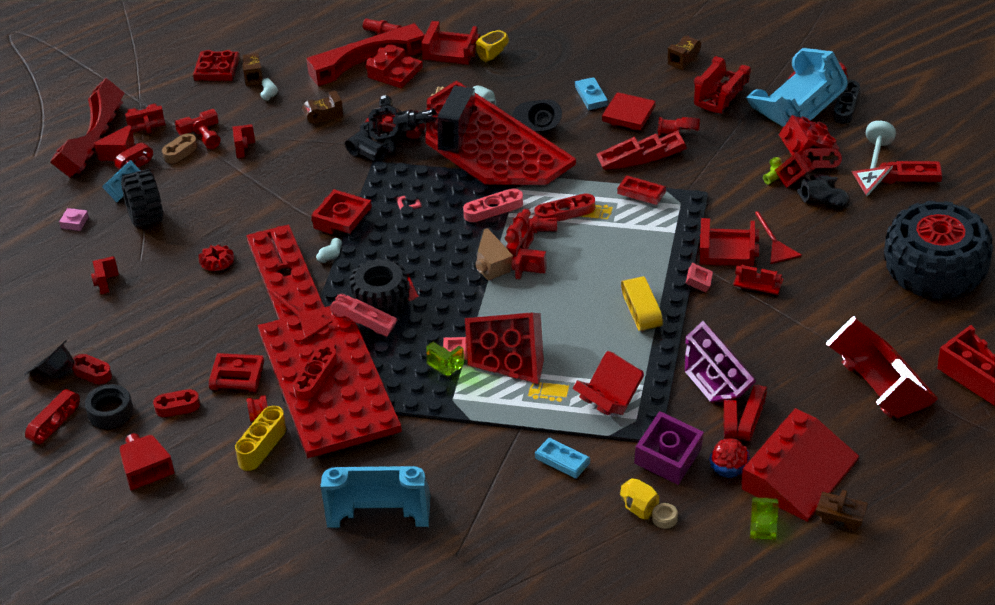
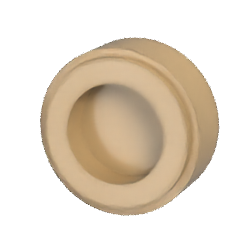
[652,503,678,528]

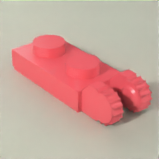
[330,293,397,337]

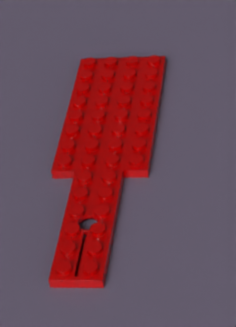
[246,224,402,459]

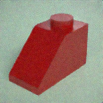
[775,151,815,188]

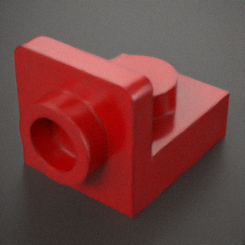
[232,124,255,158]
[512,248,547,279]

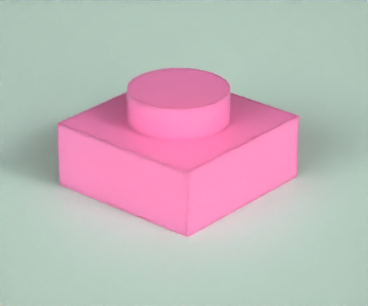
[59,208,89,231]

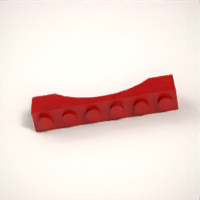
[306,23,425,86]
[50,78,125,178]

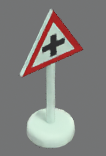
[851,121,896,196]

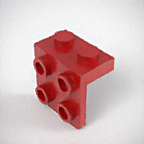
[779,115,839,155]
[573,351,644,415]

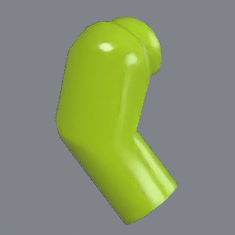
[763,157,783,185]

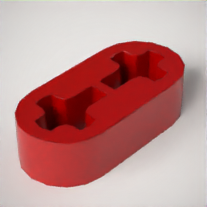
[115,143,153,170]
[803,148,842,168]
[72,354,112,385]
[153,389,200,417]
[723,400,737,440]

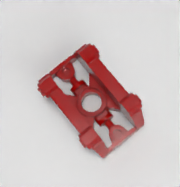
[694,56,751,114]

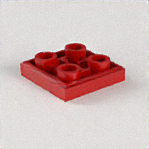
[193,50,240,81]
[602,92,656,130]

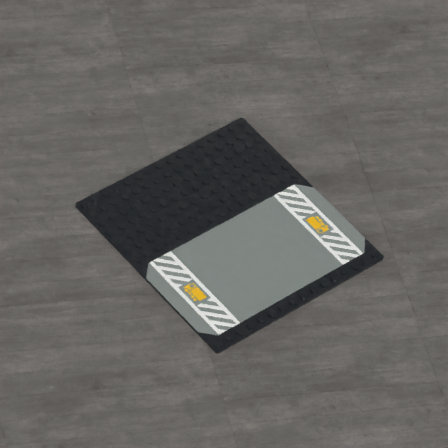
[282,161,708,443]

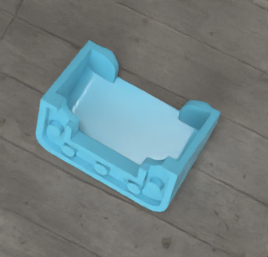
[746,48,847,127]
[321,466,430,528]

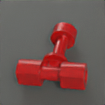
[175,109,221,149]

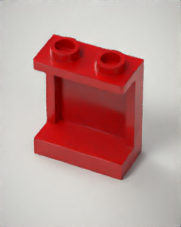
[421,21,481,65]
[699,218,759,266]

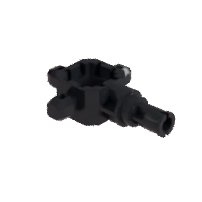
[360,95,437,154]

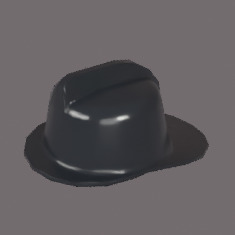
[512,99,562,132]
[24,340,75,379]

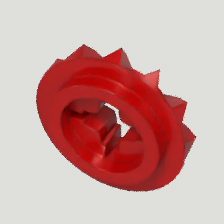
[199,244,234,271]

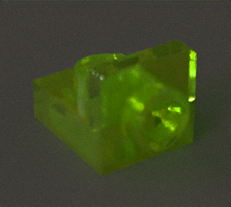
[426,342,464,376]
[750,497,778,540]

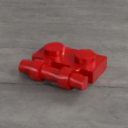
[505,209,534,260]

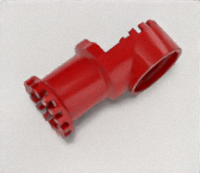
[658,117,700,136]

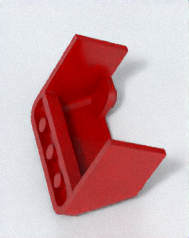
[826,316,938,418]

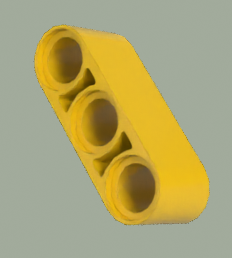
[621,276,663,331]
[235,406,286,471]

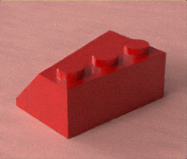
[465,312,544,384]

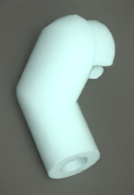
[260,78,278,101]
[316,238,342,264]

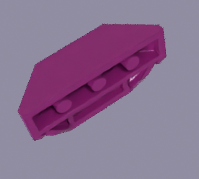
[685,321,756,403]

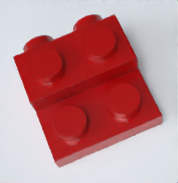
[366,44,423,88]
[311,189,372,234]

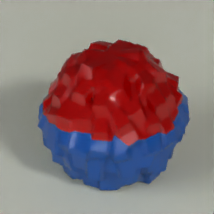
[709,438,750,478]

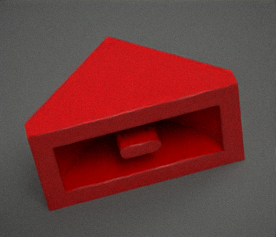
[94,125,135,161]

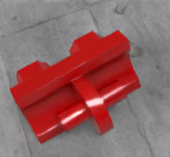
[125,104,166,134]

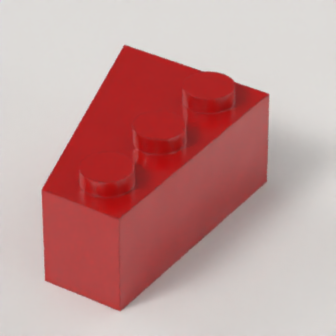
[937,325,995,406]

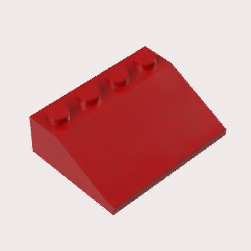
[742,408,859,522]

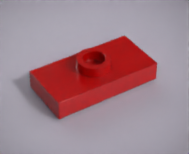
[617,176,666,205]

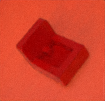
[91,256,119,294]

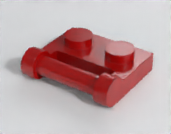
[209,353,264,393]

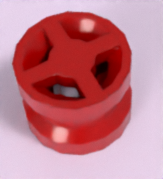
[247,395,268,422]

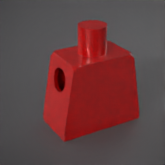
[119,433,175,491]

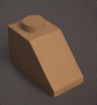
[476,228,513,281]

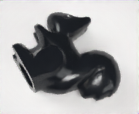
[797,174,850,207]

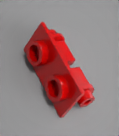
[733,264,783,295]

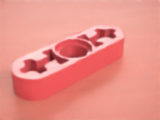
[463,189,523,222]

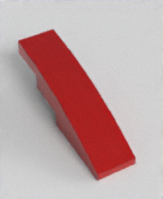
[596,131,687,170]

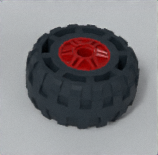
[884,201,993,299]

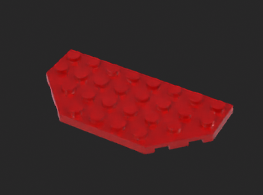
[426,81,576,185]

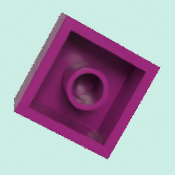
[634,411,704,485]

